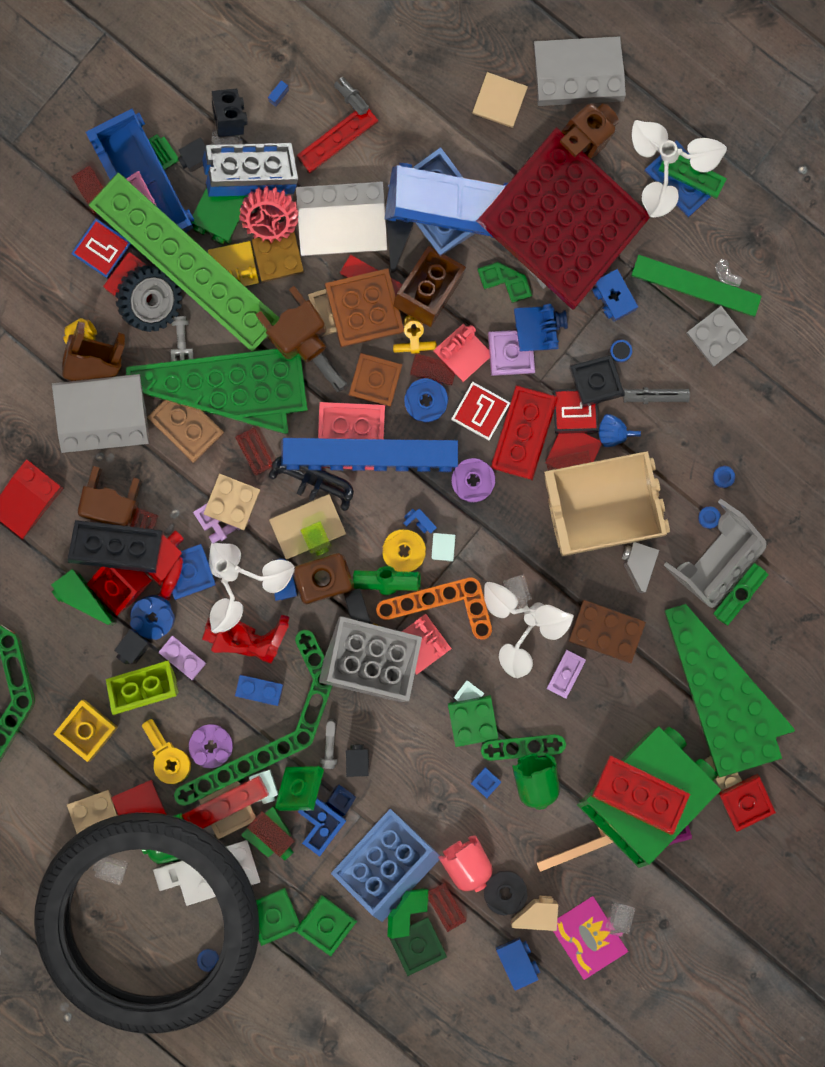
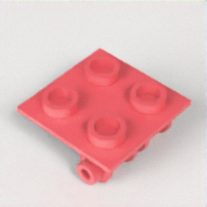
[433,323,490,382]
[402,614,452,675]

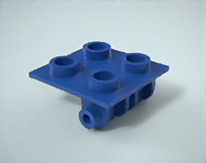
[514,304,559,352]

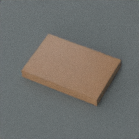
[147,400,224,463]

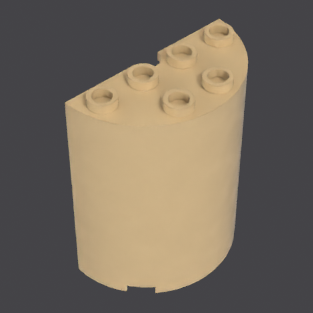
[544,451,670,556]

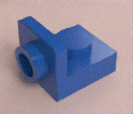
[403,509,437,534]

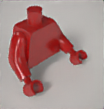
[146,531,184,602]

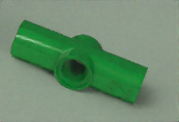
[713,563,769,626]
[353,566,421,595]

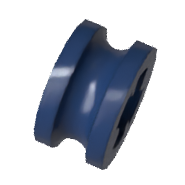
[554,310,568,330]

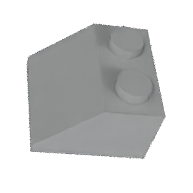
[622,542,659,593]

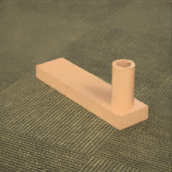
[537,827,613,872]

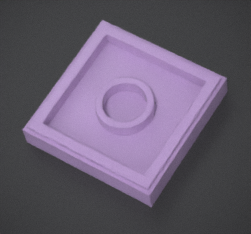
[488,330,535,376]

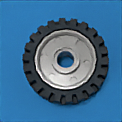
[115,265,182,332]

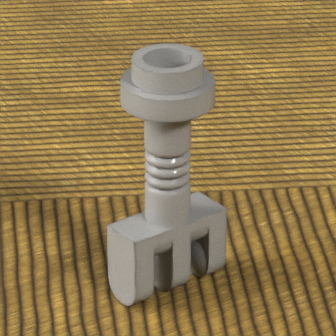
[171,316,194,362]
[320,719,337,769]

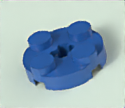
[404,378,448,422]
[130,595,175,640]

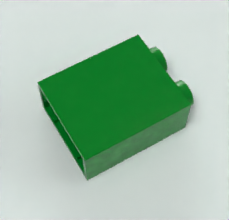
[577,726,721,868]

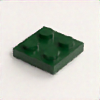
[389,917,447,976]

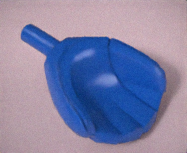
[599,414,641,447]

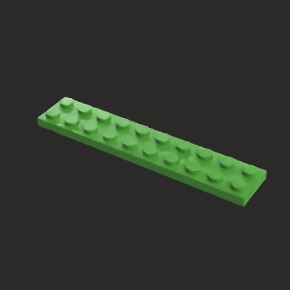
[88,172,280,352]

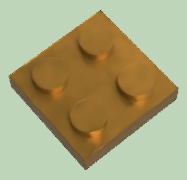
[252,231,304,282]

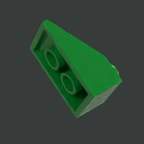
[51,569,116,626]

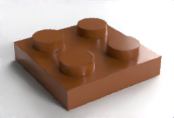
[349,353,402,407]

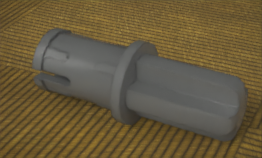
[334,77,369,115]

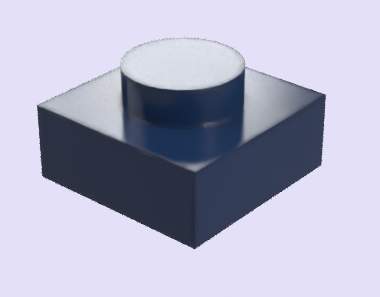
[325,785,356,816]

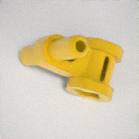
[393,315,437,354]

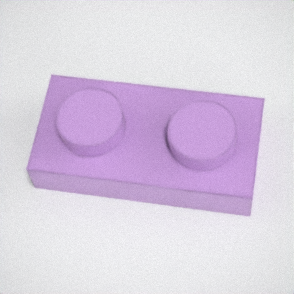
[158,636,206,680]
[546,650,586,699]

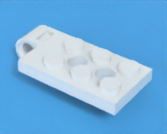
[153,840,260,906]

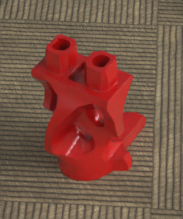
[202,615,290,664]

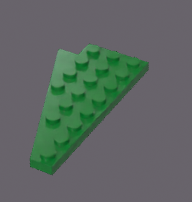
[126,349,308,434]
[664,604,795,778]

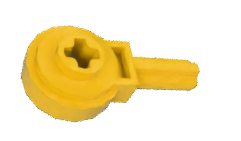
[142,719,191,784]

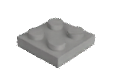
[686,306,748,367]

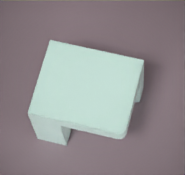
[432,533,455,562]
[453,680,484,701]

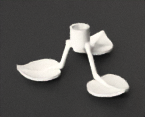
[632,120,727,218]
[209,542,295,633]
[484,582,574,678]

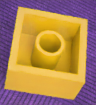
[54,700,118,762]

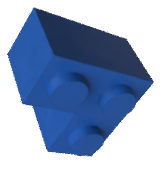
[298,797,347,857]

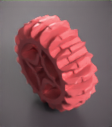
[240,186,299,243]

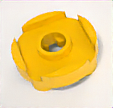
[383,530,426,572]

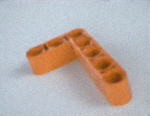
[376,578,492,640]

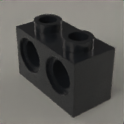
[211,88,248,137]
[114,629,152,665]
[346,744,369,777]

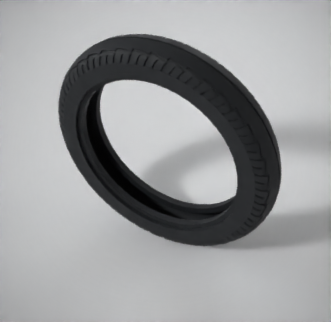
[34,812,259,1034]

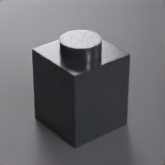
[178,137,206,173]

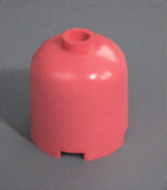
[438,836,493,892]

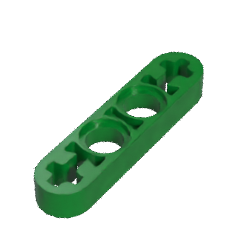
[481,734,566,761]

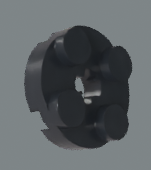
[484,871,528,916]

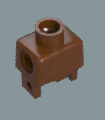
[560,104,619,160]
[256,286,326,363]
[62,321,125,381]
[78,466,142,527]
[293,553,354,605]

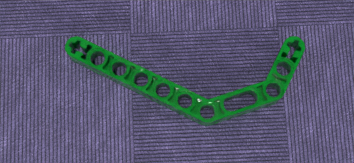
[0,624,35,762]
[174,630,333,806]

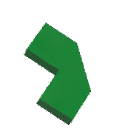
[477,262,532,304]
[387,888,428,939]

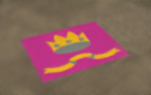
[553,896,628,980]

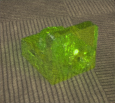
[301,521,331,556]

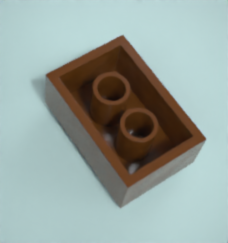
[393,246,466,327]
[568,600,646,664]

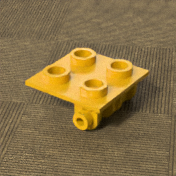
[208,241,259,286]

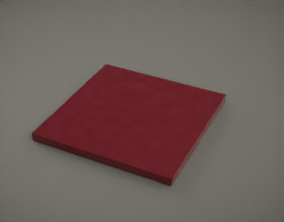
[476,127,650,310]

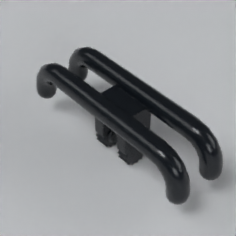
[269,456,354,511]

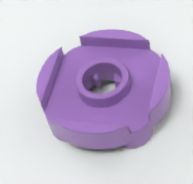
[452,458,495,502]
[189,724,233,768]

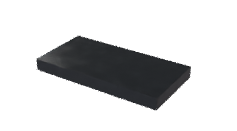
[67,520,163,573]

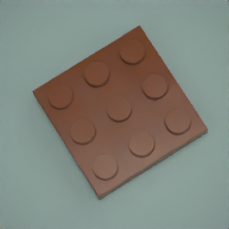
[324,268,404,348]

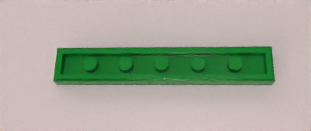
[631,255,762,317]

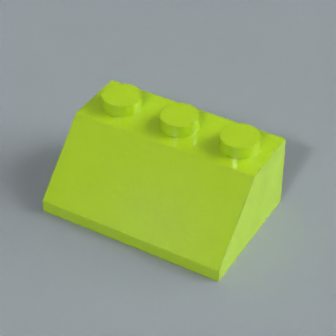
[106,660,179,715]

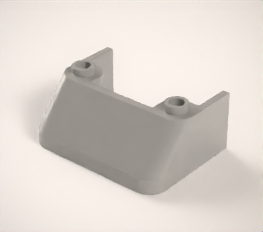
[664,498,766,608]

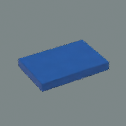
[644,140,711,218]

